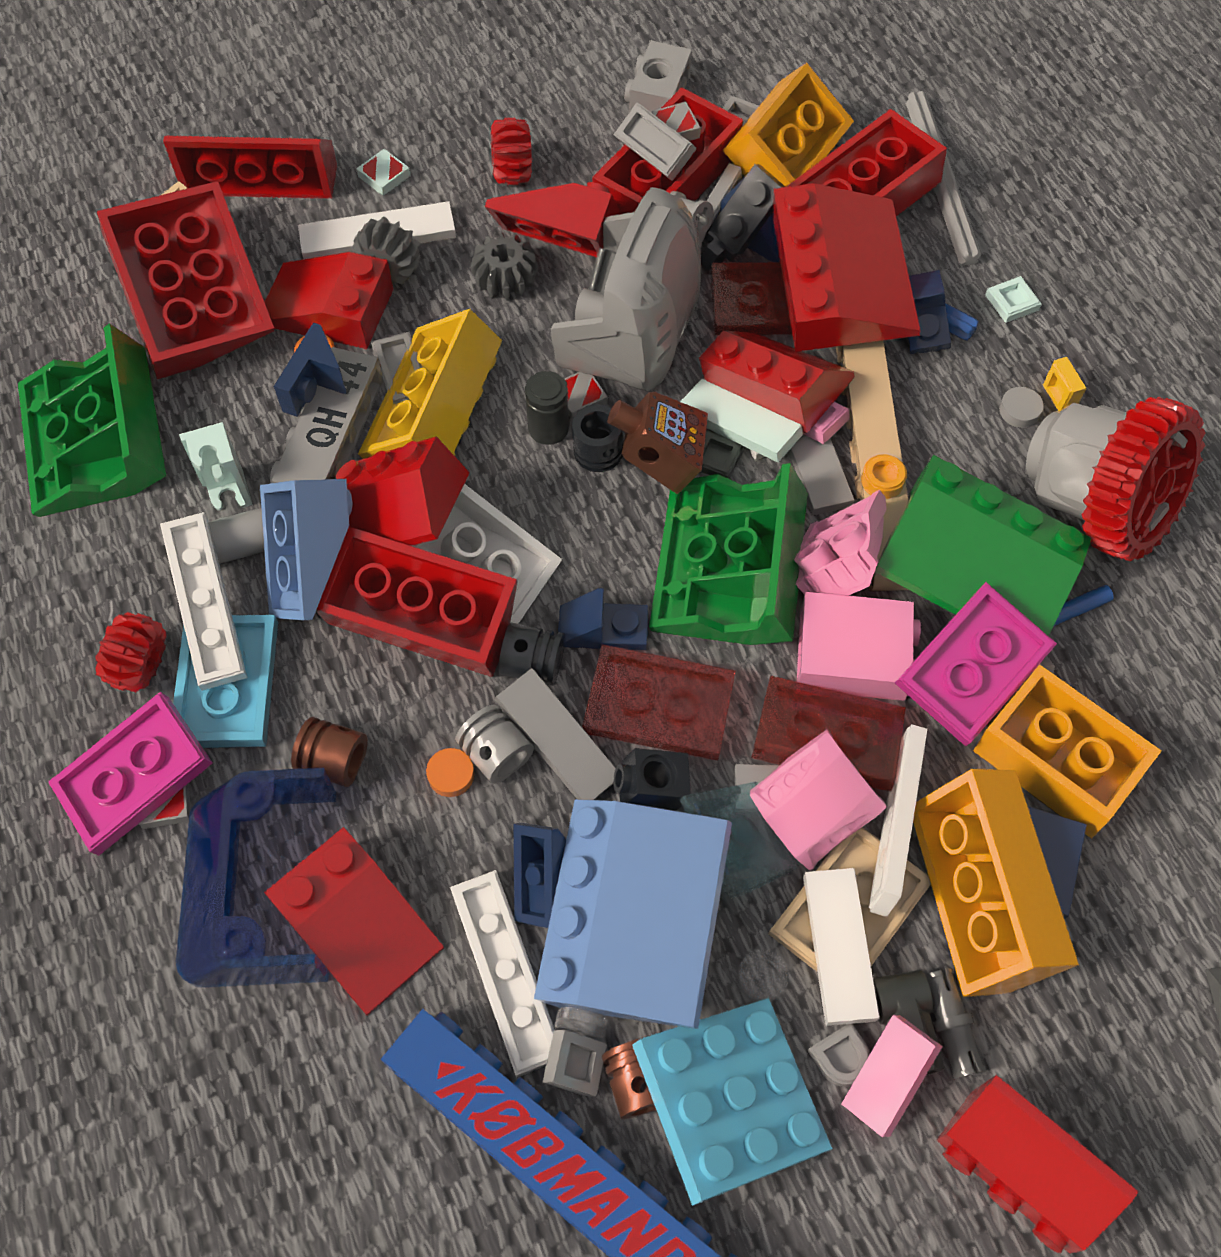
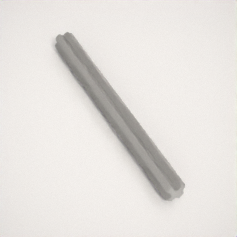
[906,91,981,265]

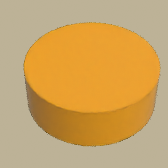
[861,454,907,499]

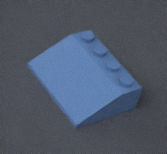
[534,799,732,1029]

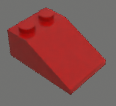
[485,182,621,257]
[264,252,393,349]
[264,827,444,1016]

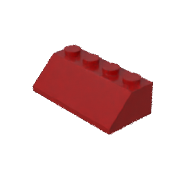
[786,109,947,216]
[163,136,337,199]
[316,527,518,677]

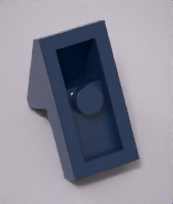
[908,270,951,354]
[274,323,347,417]
[558,588,648,651]
[513,822,566,928]

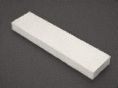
[298,201,456,259]
[160,512,247,691]
[869,724,927,917]
[450,870,554,1078]

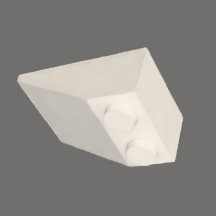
[412,484,562,624]

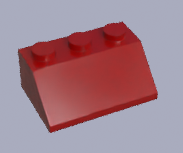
[699,331,855,434]
[336,436,470,546]
[937,1075,1139,1253]

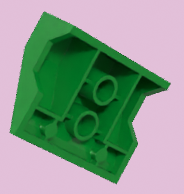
[18,323,166,517]
[875,455,1091,636]
[649,463,808,645]

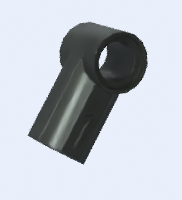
[873,969,945,1076]

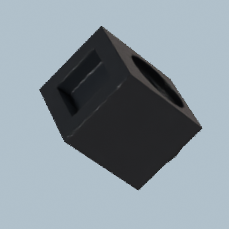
[613,748,692,811]

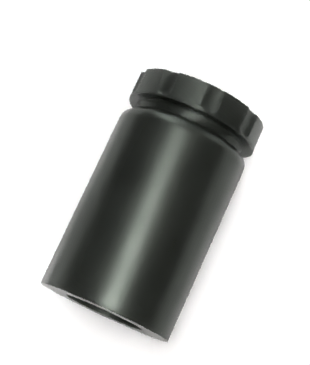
[525,371,569,445]

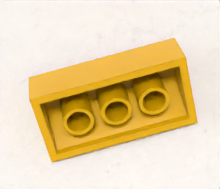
[358,309,502,459]

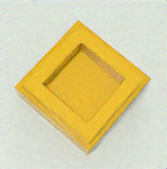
[1043,357,1086,411]

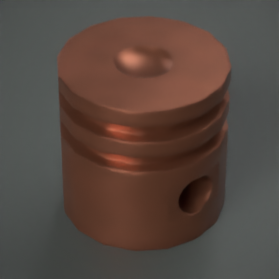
[291,717,368,787]
[602,1037,656,1119]

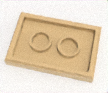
[768,827,931,972]

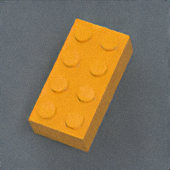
[913,769,1079,997]

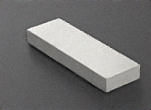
[803,868,879,1026]

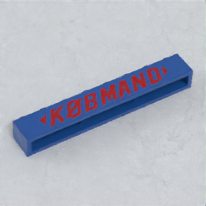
[381,1009,737,1257]

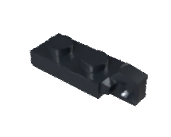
[701,164,785,271]

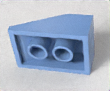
[260,479,352,620]

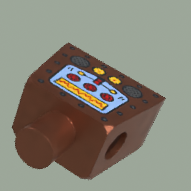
[607,392,708,494]

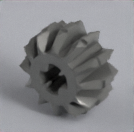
[352,216,421,284]
[471,232,538,301]

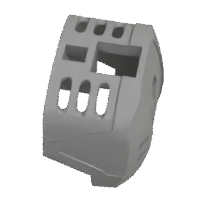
[551,187,701,391]

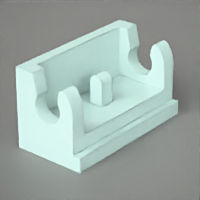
[179,422,253,511]

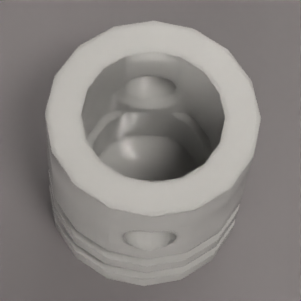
[455,704,534,784]

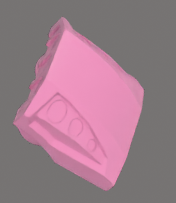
[794,490,887,596]
[750,729,887,871]

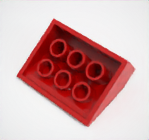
[96,181,274,379]
[773,183,920,352]

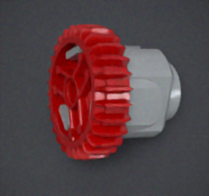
[1026,397,1206,561]

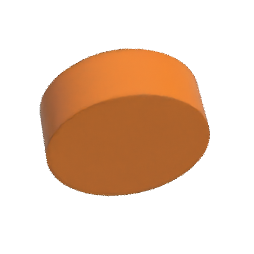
[426,748,474,797]

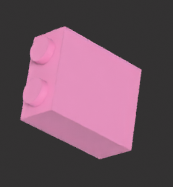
[796,592,921,701]

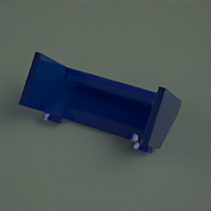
[176,768,337,988]

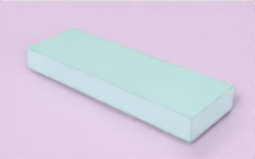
[680,379,803,463]

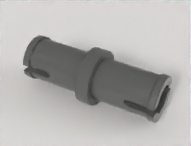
[925,968,986,1079]

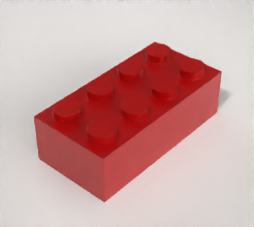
[592,87,743,214]

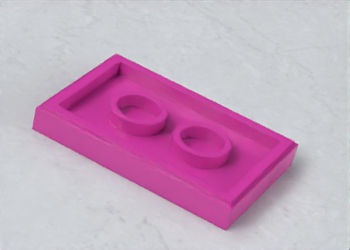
[894,582,1057,746]
[48,692,213,856]

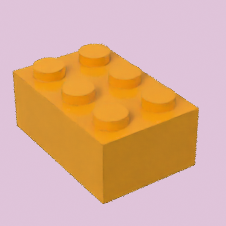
[722,63,854,187]
[973,664,1162,839]

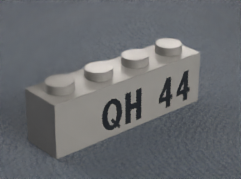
[270,347,383,483]

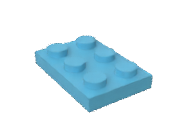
[173,615,278,748]

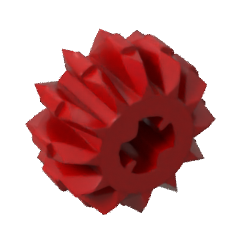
[491,117,532,185]
[95,612,167,693]

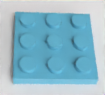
[632,998,832,1206]

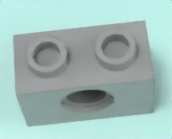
[624,40,692,112]

